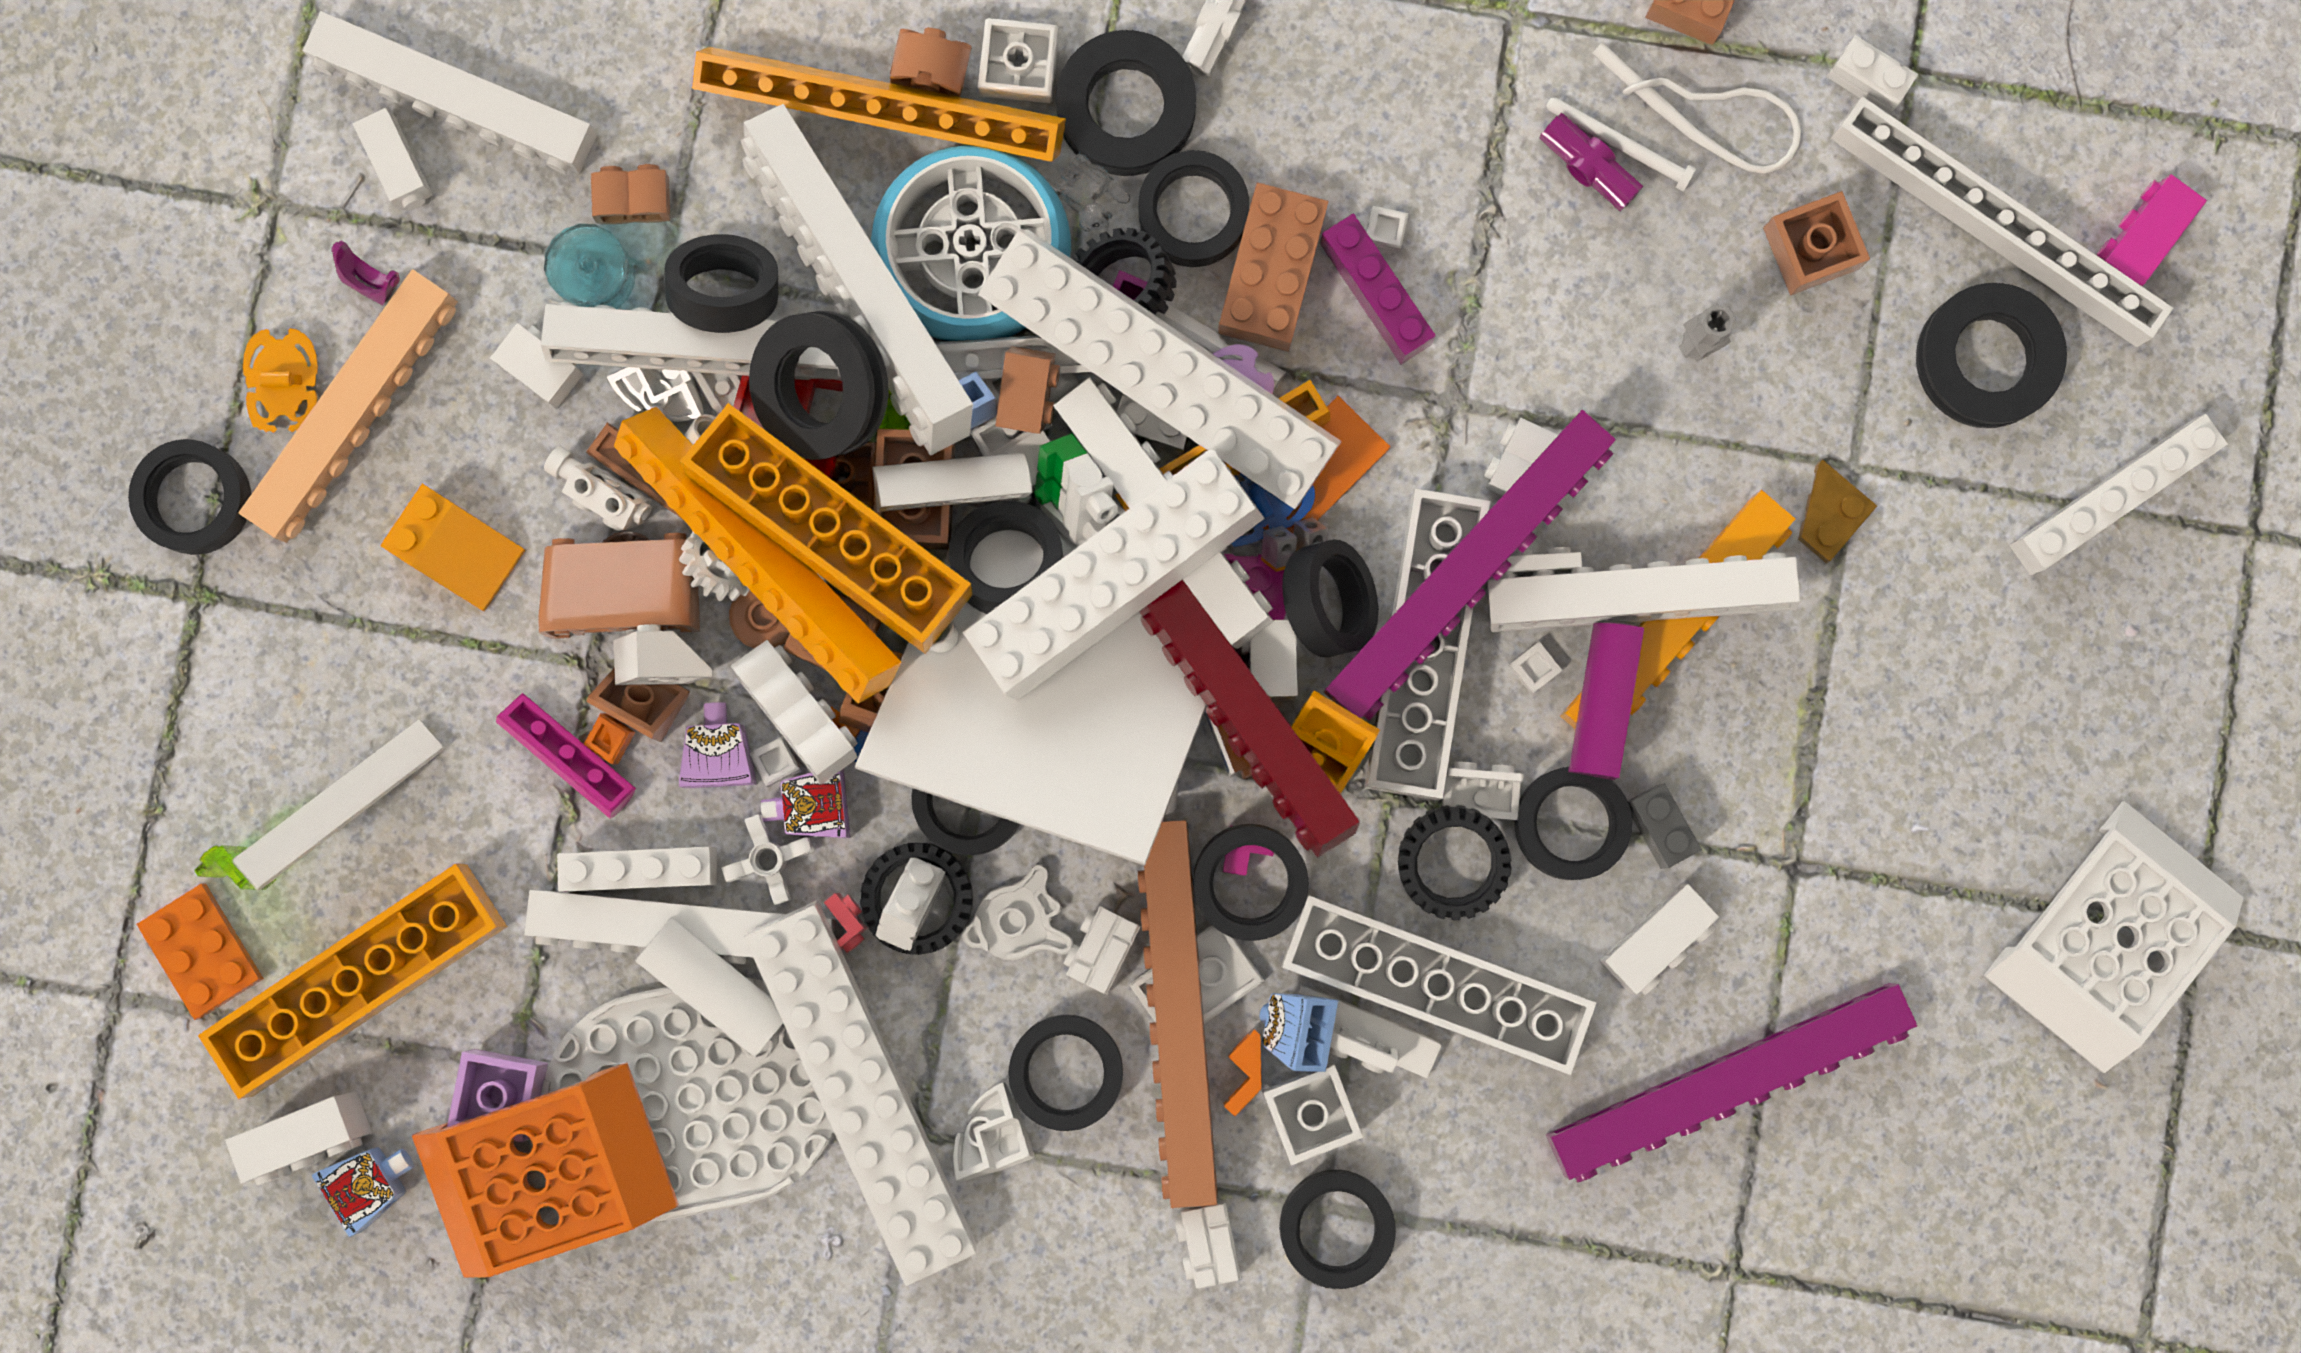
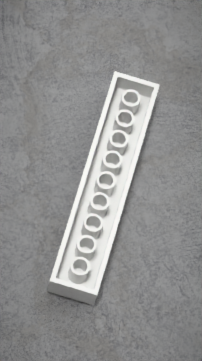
[741,104,973,456]
[978,229,1342,509]
[744,900,977,1286]

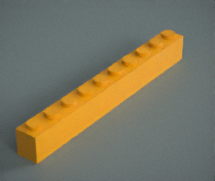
[692,47,1066,162]
[614,407,901,703]

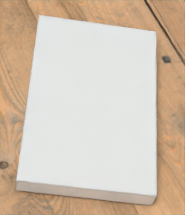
[1129,925,1265,1024]

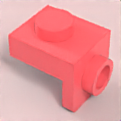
[824,893,867,953]

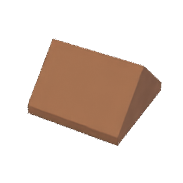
[586,668,690,742]

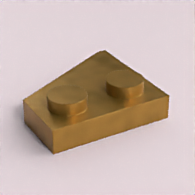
[1798,459,1877,563]

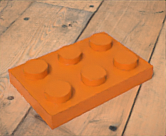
[136,883,264,1020]

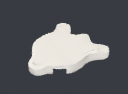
[962,864,1073,960]

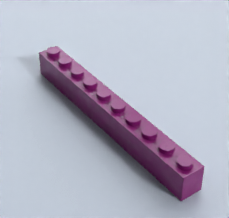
[1323,409,1616,721]
[1545,983,1918,1182]

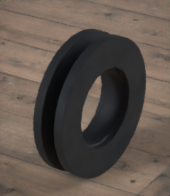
[1056,30,1196,176]
[1916,283,2067,428]
[749,311,889,460]

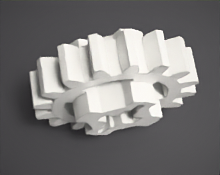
[679,532,750,601]

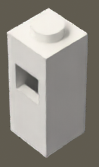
[352,108,433,211]

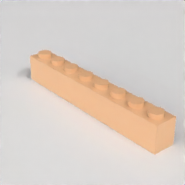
[238,269,458,543]

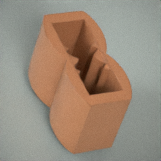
[591,164,671,224]

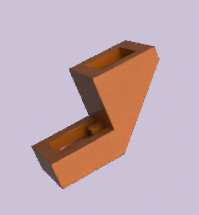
[1223,1028,1262,1117]

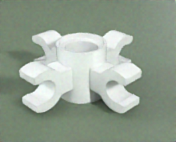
[721,814,815,905]

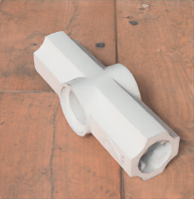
[1182,0,1248,78]

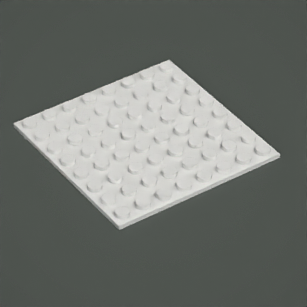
[855,505,1230,865]

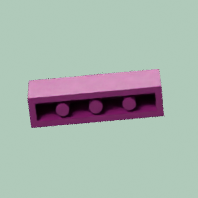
[1320,213,1436,365]

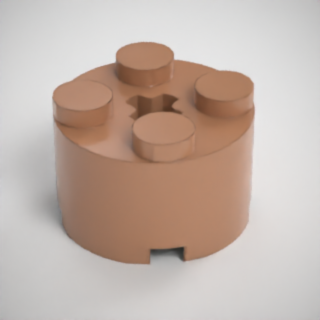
[889,27,972,97]

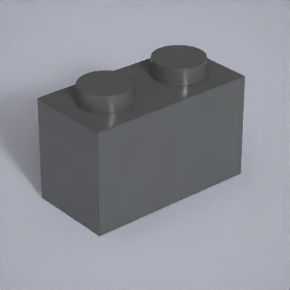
[1628,783,1702,869]

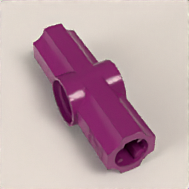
[1539,112,1643,212]

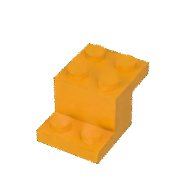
[1290,690,1380,794]

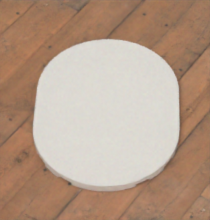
[541,977,834,1221]

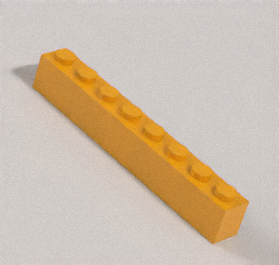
[1560,489,1796,729]

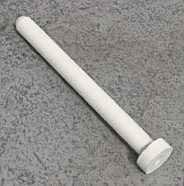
[1546,98,1696,192]

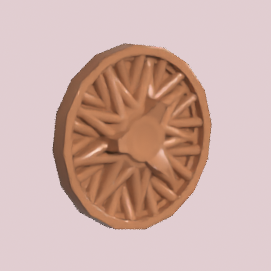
[729,591,790,649]

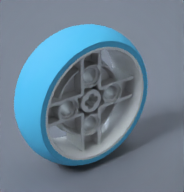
[871,145,1071,341]

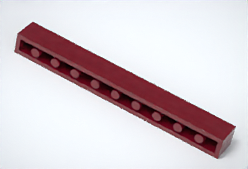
[1139,579,1360,858]

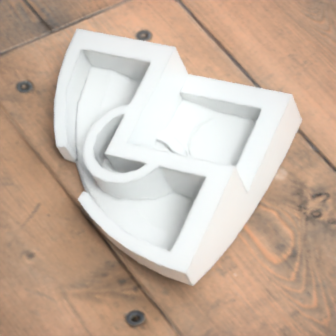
[607,367,704,422]
[953,1082,1035,1182]

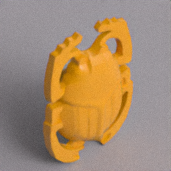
[243,328,318,433]

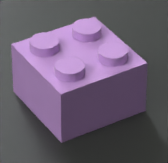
[447,1049,548,1142]

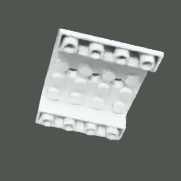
[1983,801,2244,1073]

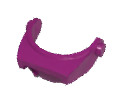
[331,241,400,306]

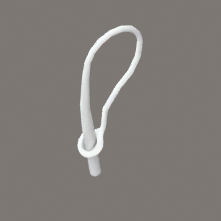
[1592,42,1801,174]

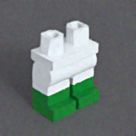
[1034,434,1118,543]

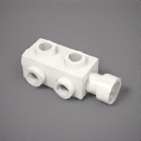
[544,446,652,530]

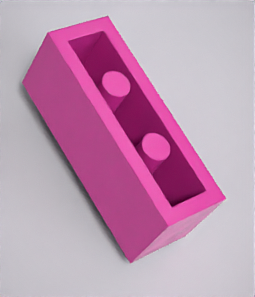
[2097,174,2207,287]

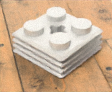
[978,18,1059,103]

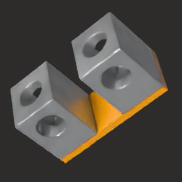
[1261,517,1328,572]

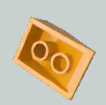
[380,483,526,612]

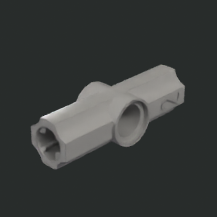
[1679,304,1736,361]

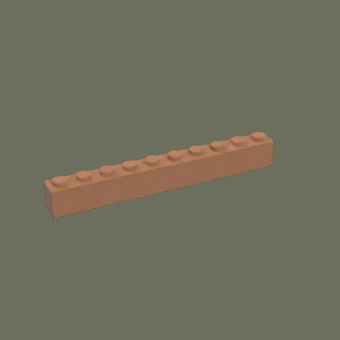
[1138,820,1218,1208]

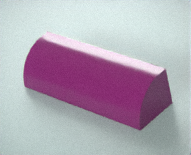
[1568,623,1644,780]

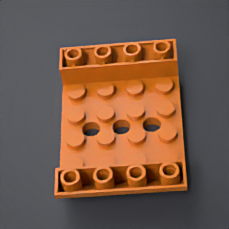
[412,1062,679,1278]

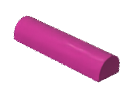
[496,693,636,819]

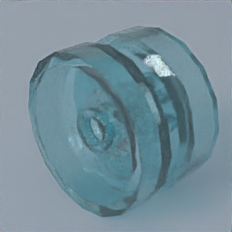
[544,224,636,309]

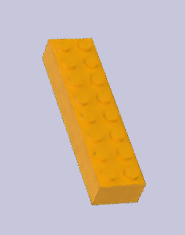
[680,403,972,654]
[198,863,508,1100]

